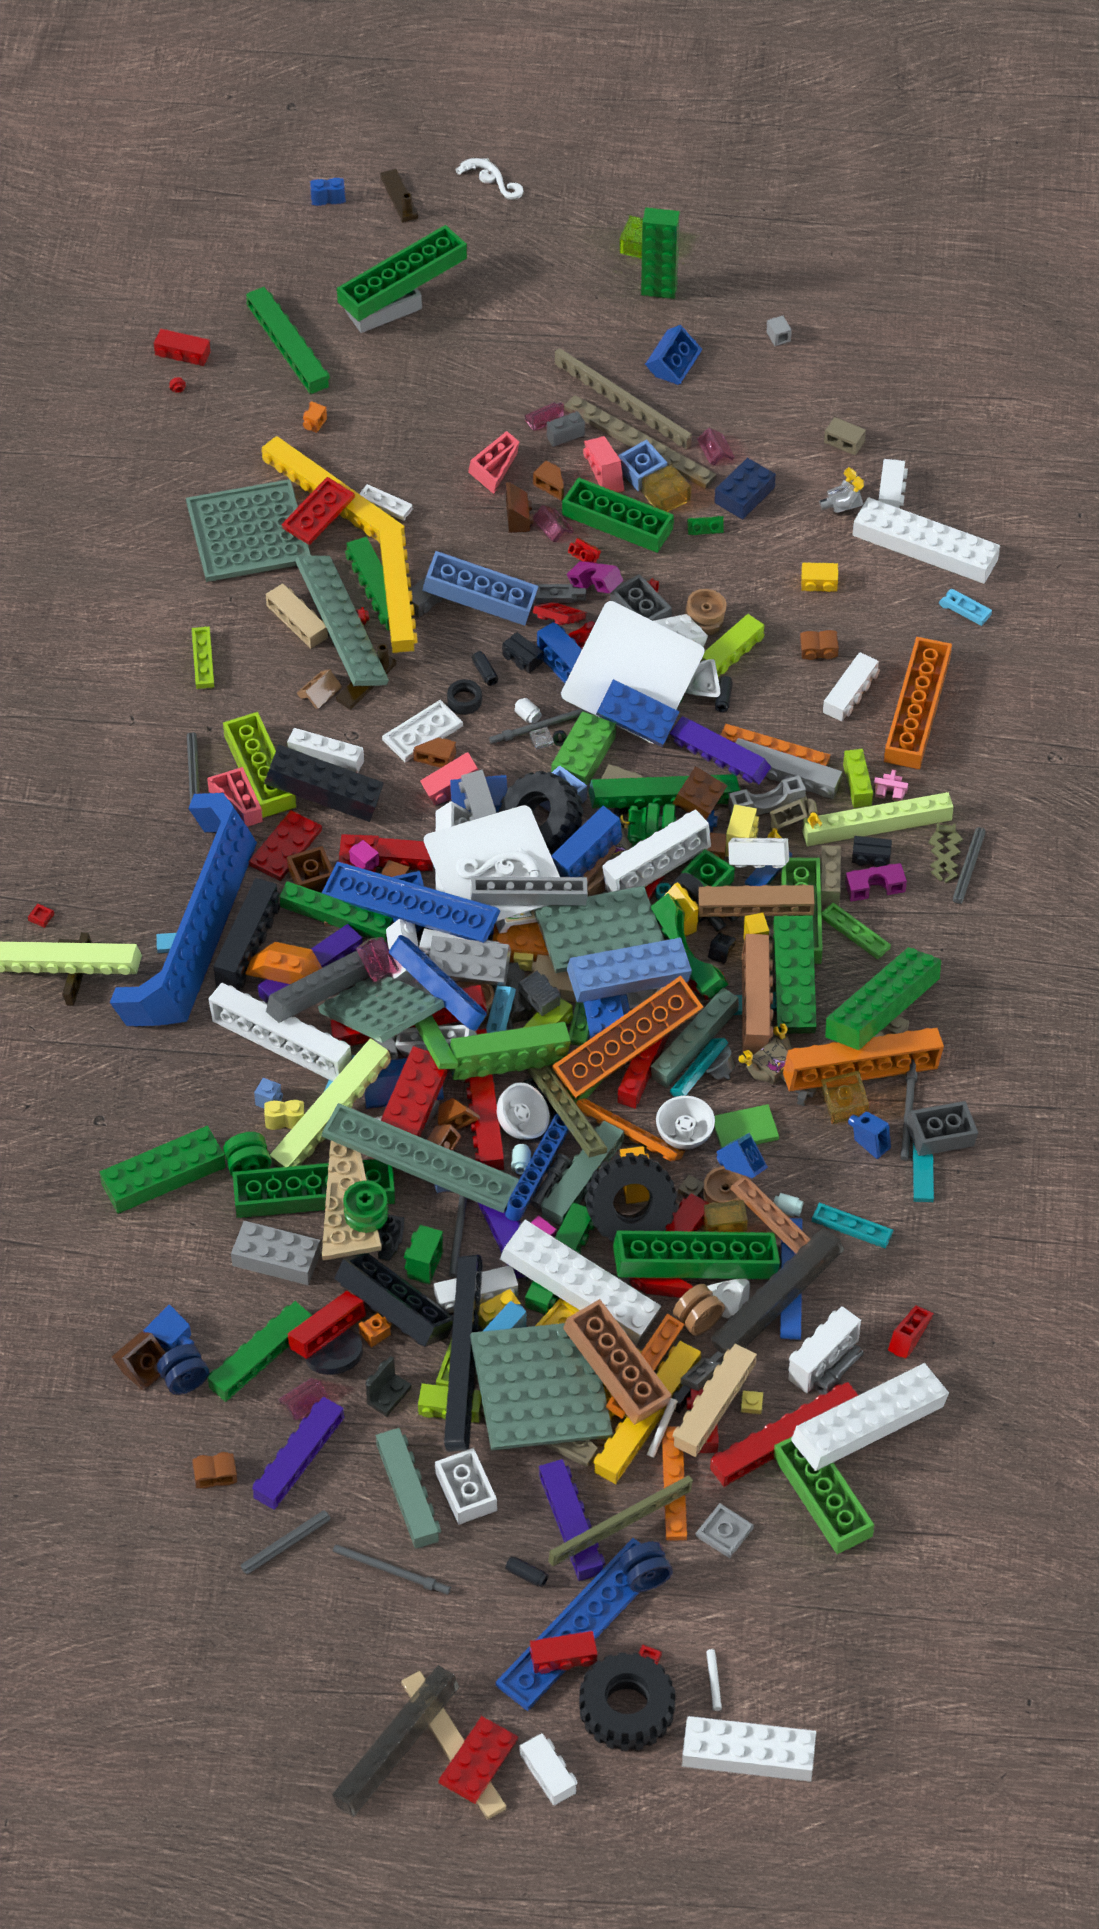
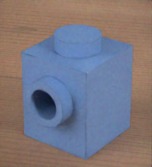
[254,1078,283,1108]

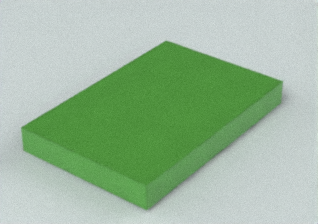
[714,1104,779,1148]

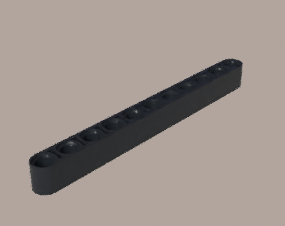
[444,1254,483,1452]

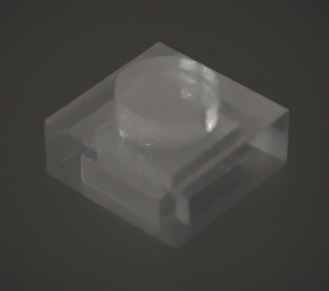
[530,727,553,750]

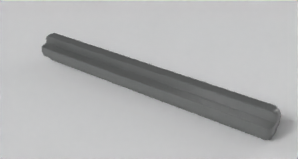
[187,732,200,803]
[953,827,985,904]
[241,1510,330,1575]

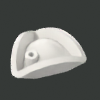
[685,659,720,697]
[707,1279,750,1319]

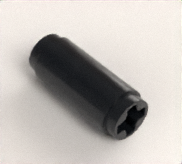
[472,651,498,686]
[715,676,733,713]
[505,1556,549,1588]

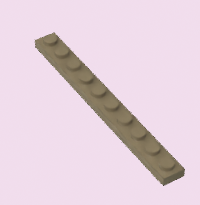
[555,348,692,450]
[564,395,716,489]

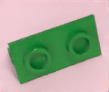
[687,516,724,535]
[627,806,647,847]

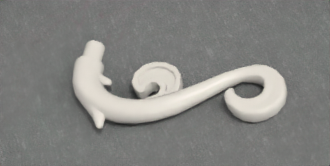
[456,158,523,200]
[456,848,540,879]

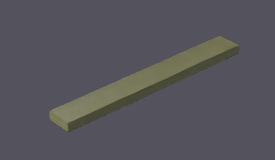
[526,1066,607,1158]
[548,1475,693,1567]

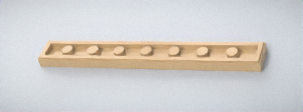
[401,1671,506,1820]

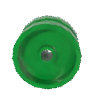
[646,802,676,839]
[223,1132,272,1176]
[343,1180,388,1233]

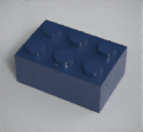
[715,457,776,520]

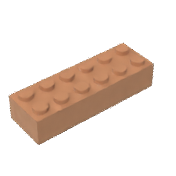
[742,934,773,1054]
[563,1299,672,1425]

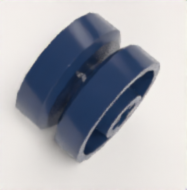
[157,1344,210,1395]
[619,1541,673,1592]

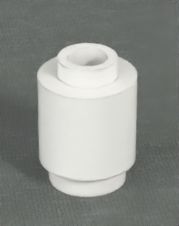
[515,698,542,724]

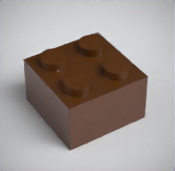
[673,766,727,820]
[287,846,333,893]

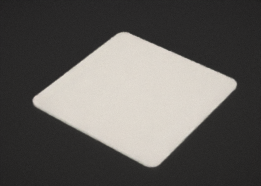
[561,601,704,744]
[424,805,560,921]

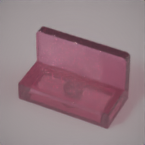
[525,402,564,431]
[697,427,735,465]
[533,505,574,542]
[356,937,399,982]
[278,1378,329,1420]

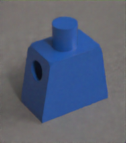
[848,1112,891,1159]
[143,1305,194,1352]

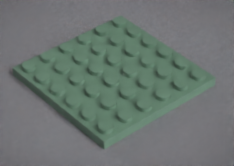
[186,479,311,582]
[470,1323,613,1450]

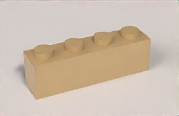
[266,584,328,649]

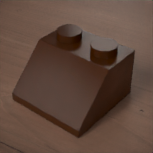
[506,482,533,533]
[112,1331,165,1390]

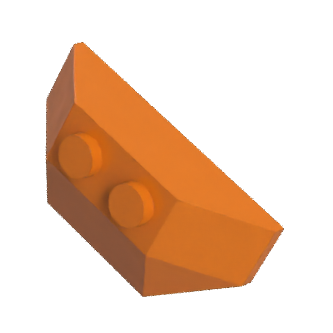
[246,942,322,984]

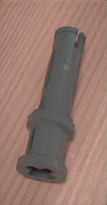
[530,1154,572,1209]
[813,1345,864,1394]

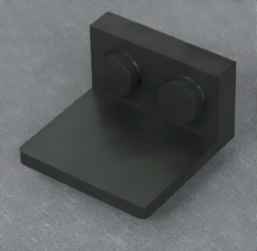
[365,1356,412,1417]

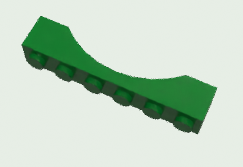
[650,893,729,998]

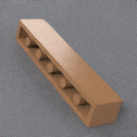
[698,885,814,917]

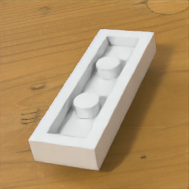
[360,484,413,521]

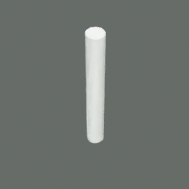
[647,1398,678,1458]
[707,1649,722,1711]

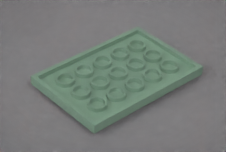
[534,886,664,973]
[318,972,445,1043]

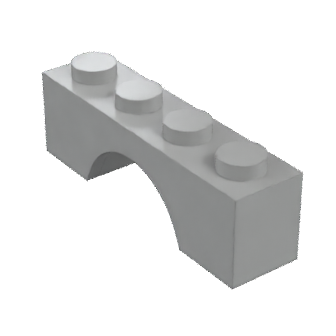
[728,775,806,816]

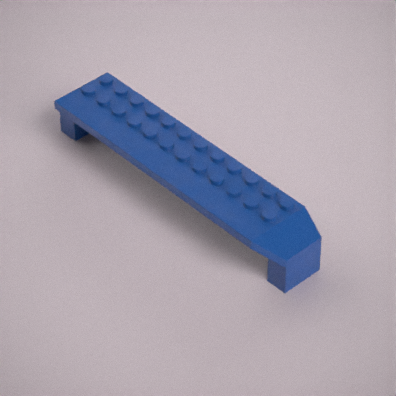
[110,793,257,1026]

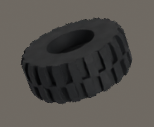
[498,771,583,856]
[585,1153,677,1242]
[579,1652,675,1751]

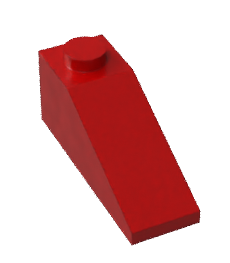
[629,1277,693,1298]
[888,1305,934,1359]

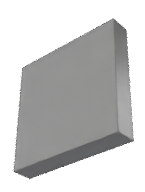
[696,1503,754,1558]

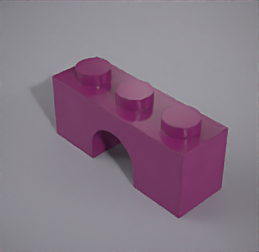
[566,561,624,593]
[845,863,907,902]

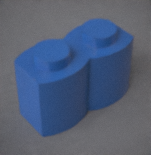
[310,178,345,206]

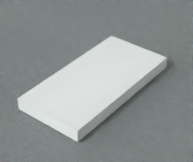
[382,700,463,762]

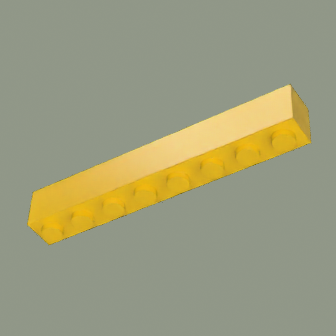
[379,528,418,653]
[593,1341,701,1484]

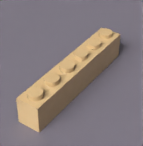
[673,1344,757,1457]

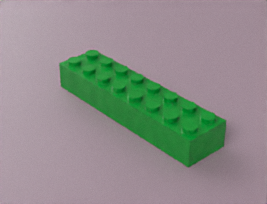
[337,225,467,322]
[825,947,941,1050]
[233,1159,395,1218]
[613,1231,780,1279]

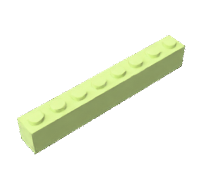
[802,792,953,846]
[0,942,142,975]
[270,1038,391,1167]

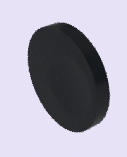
[305,1329,363,1375]

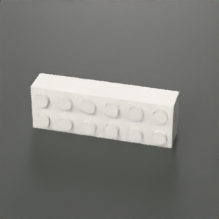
[603,809,711,892]
[682,1716,816,1781]

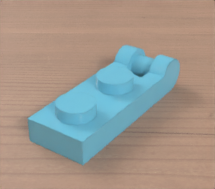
[939,589,992,626]
[486,985,516,1033]

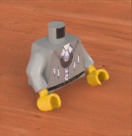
[819,467,864,513]

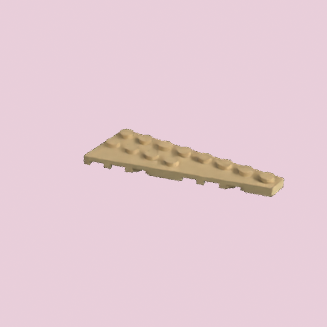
[322,1141,381,1261]

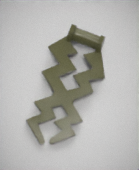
[928,823,963,883]

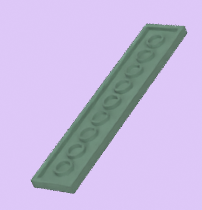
[295,556,389,686]
[322,1103,520,1213]

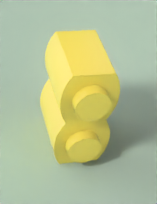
[264,1100,305,1130]

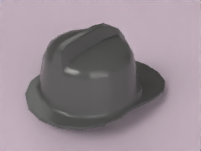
[706,1046,736,1080]

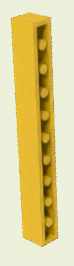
[262,436,405,544]

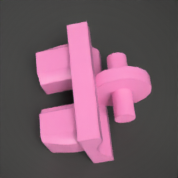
[874,770,908,801]

